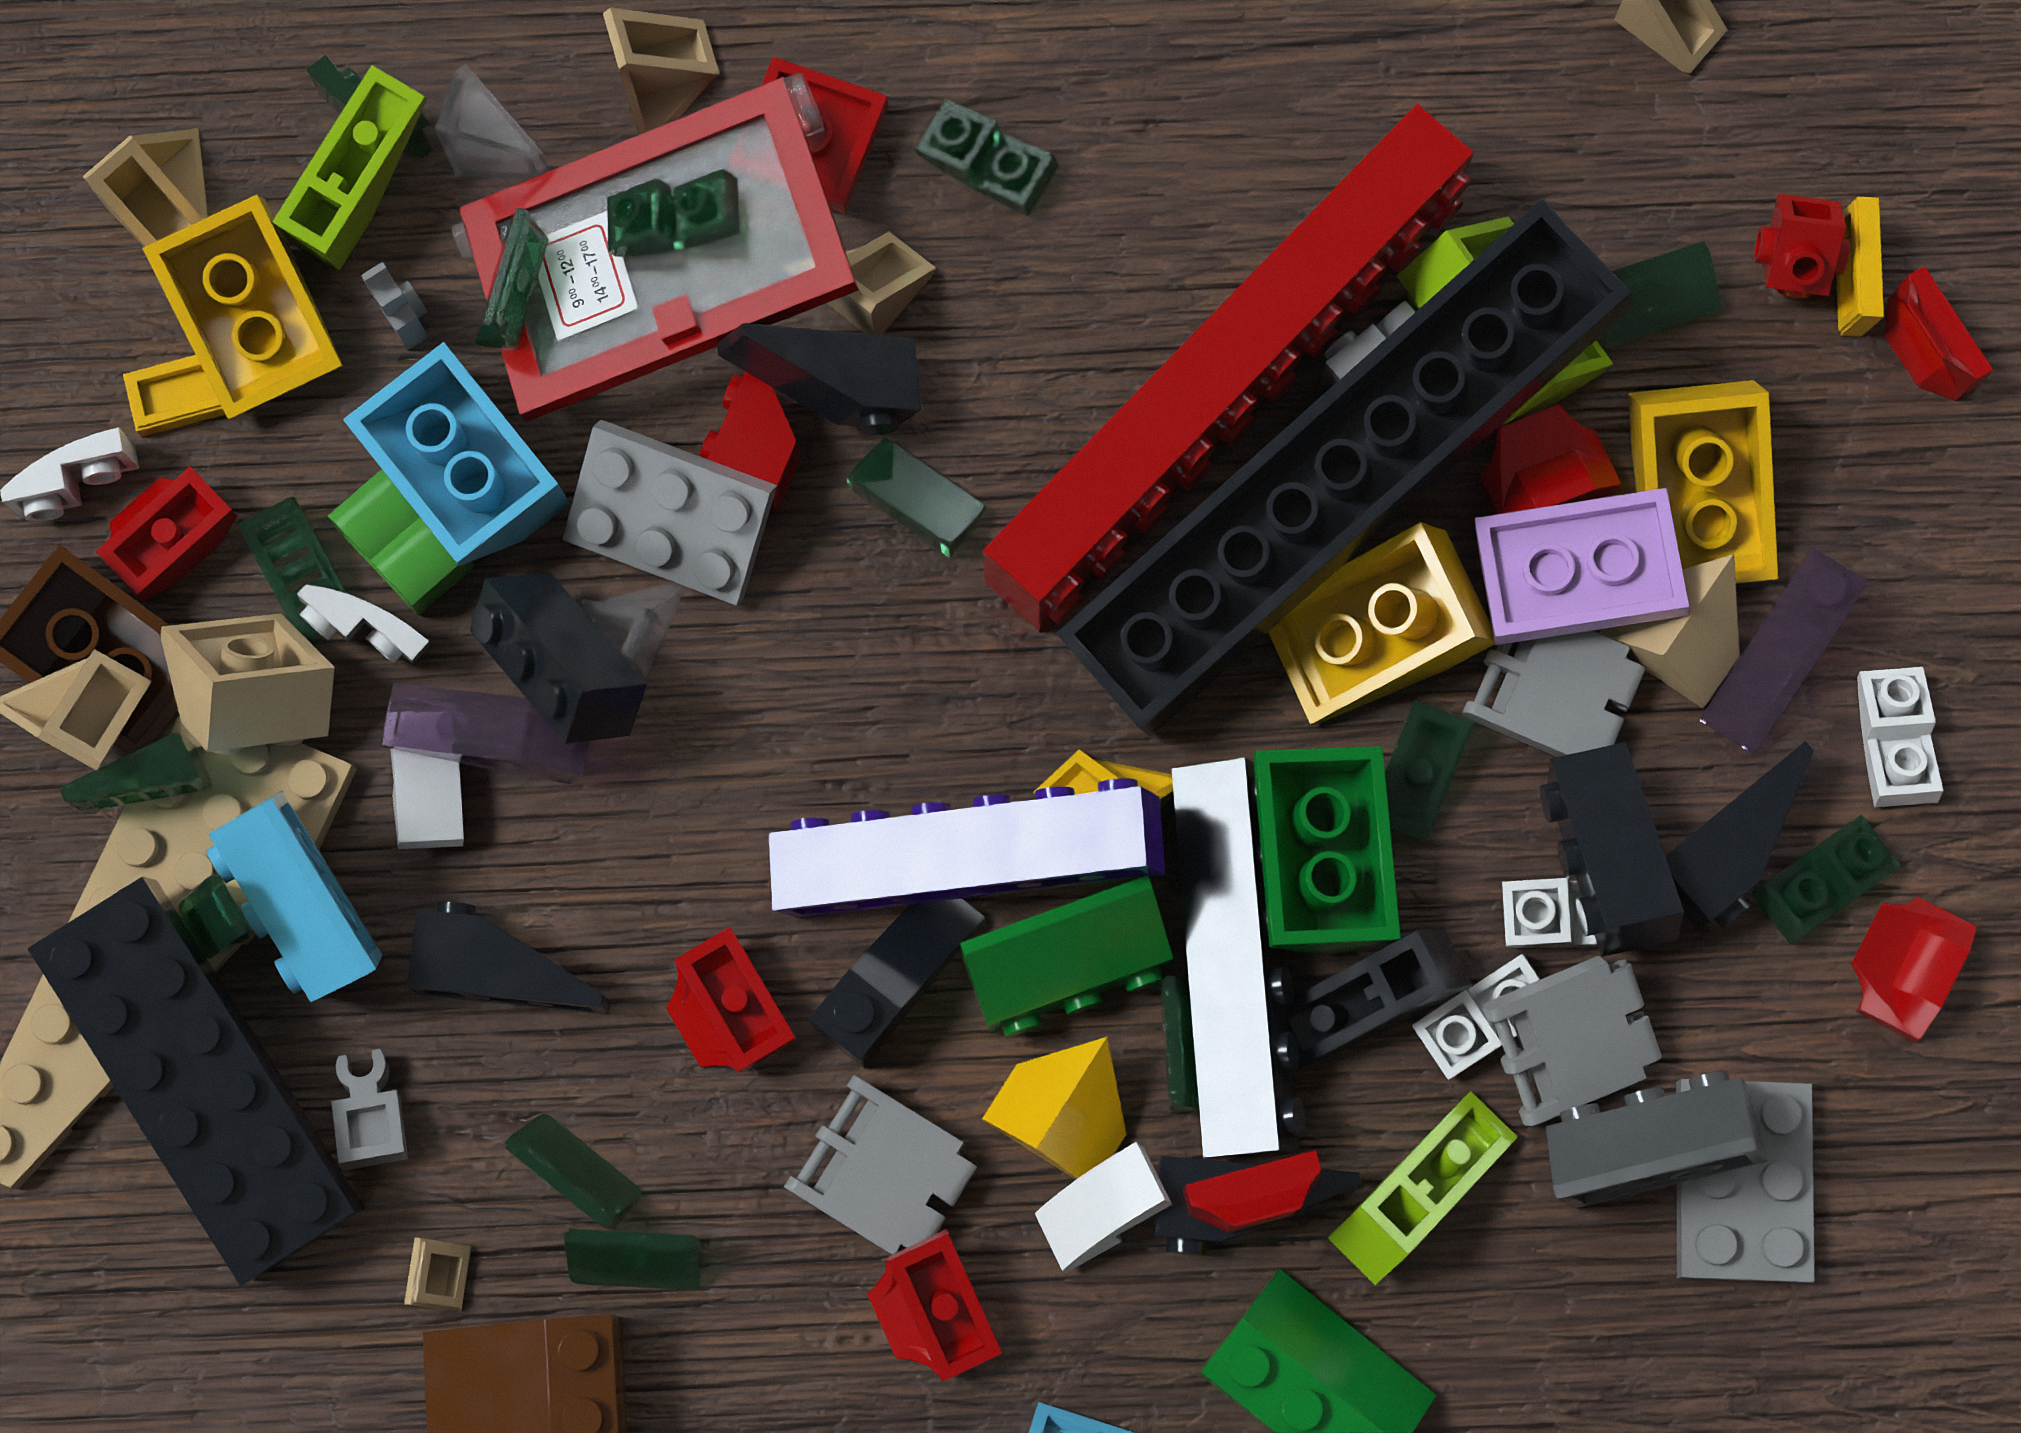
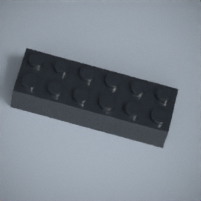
[27,876,364,1286]

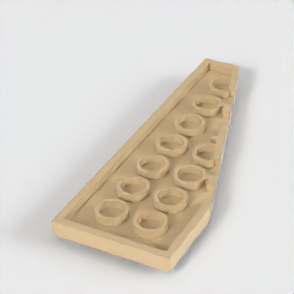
[0,711,357,1190]

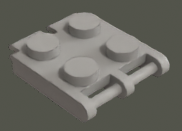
[1462,630,1646,757]
[1482,955,1662,1126]
[784,1075,977,1255]

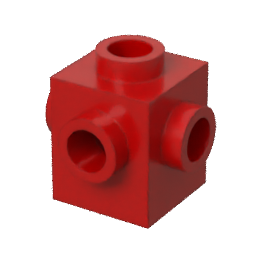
[1754,193,1850,298]

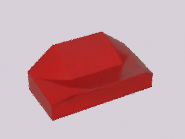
[1884,266,1993,401]
[1478,404,1621,515]
[95,466,238,601]
[1851,897,1977,1043]
[666,927,797,1073]
[1183,1150,1321,1233]
[867,1229,1002,1382]

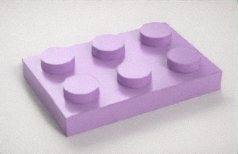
[1475,488,1689,645]

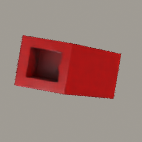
[699,372,801,514]

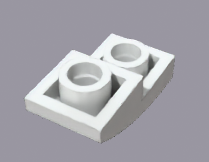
[0,427,139,522]
[297,585,429,665]
[1857,667,1943,808]
[388,712,464,849]
[1502,878,1598,948]
[1412,954,1541,1080]
[1035,1142,1172,1273]

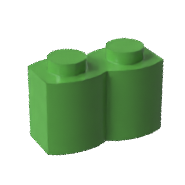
[328,469,475,616]

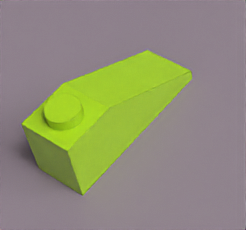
[272,65,427,271]
[1328,1091,1518,1285]

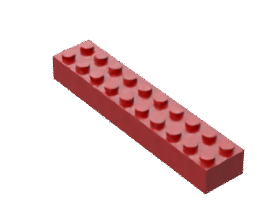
[983,104,1474,632]

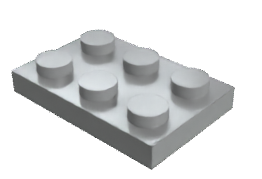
[562,420,777,606]
[1676,1079,1814,1283]

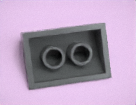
[1546,1071,1768,1209]

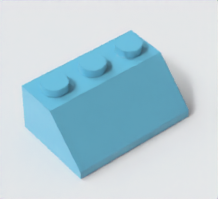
[343,342,571,566]
[206,790,382,1002]

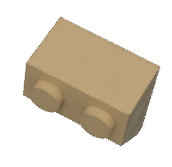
[161,613,335,754]

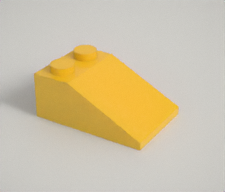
[142,194,343,420]
[1628,380,1778,583]
[1268,522,1495,725]

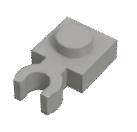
[361,262,429,350]
[1321,301,1415,390]
[331,1049,408,1171]

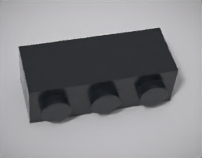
[470,573,647,744]
[1540,742,1684,957]

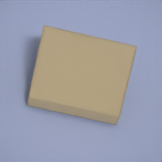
[404,1238,471,1312]

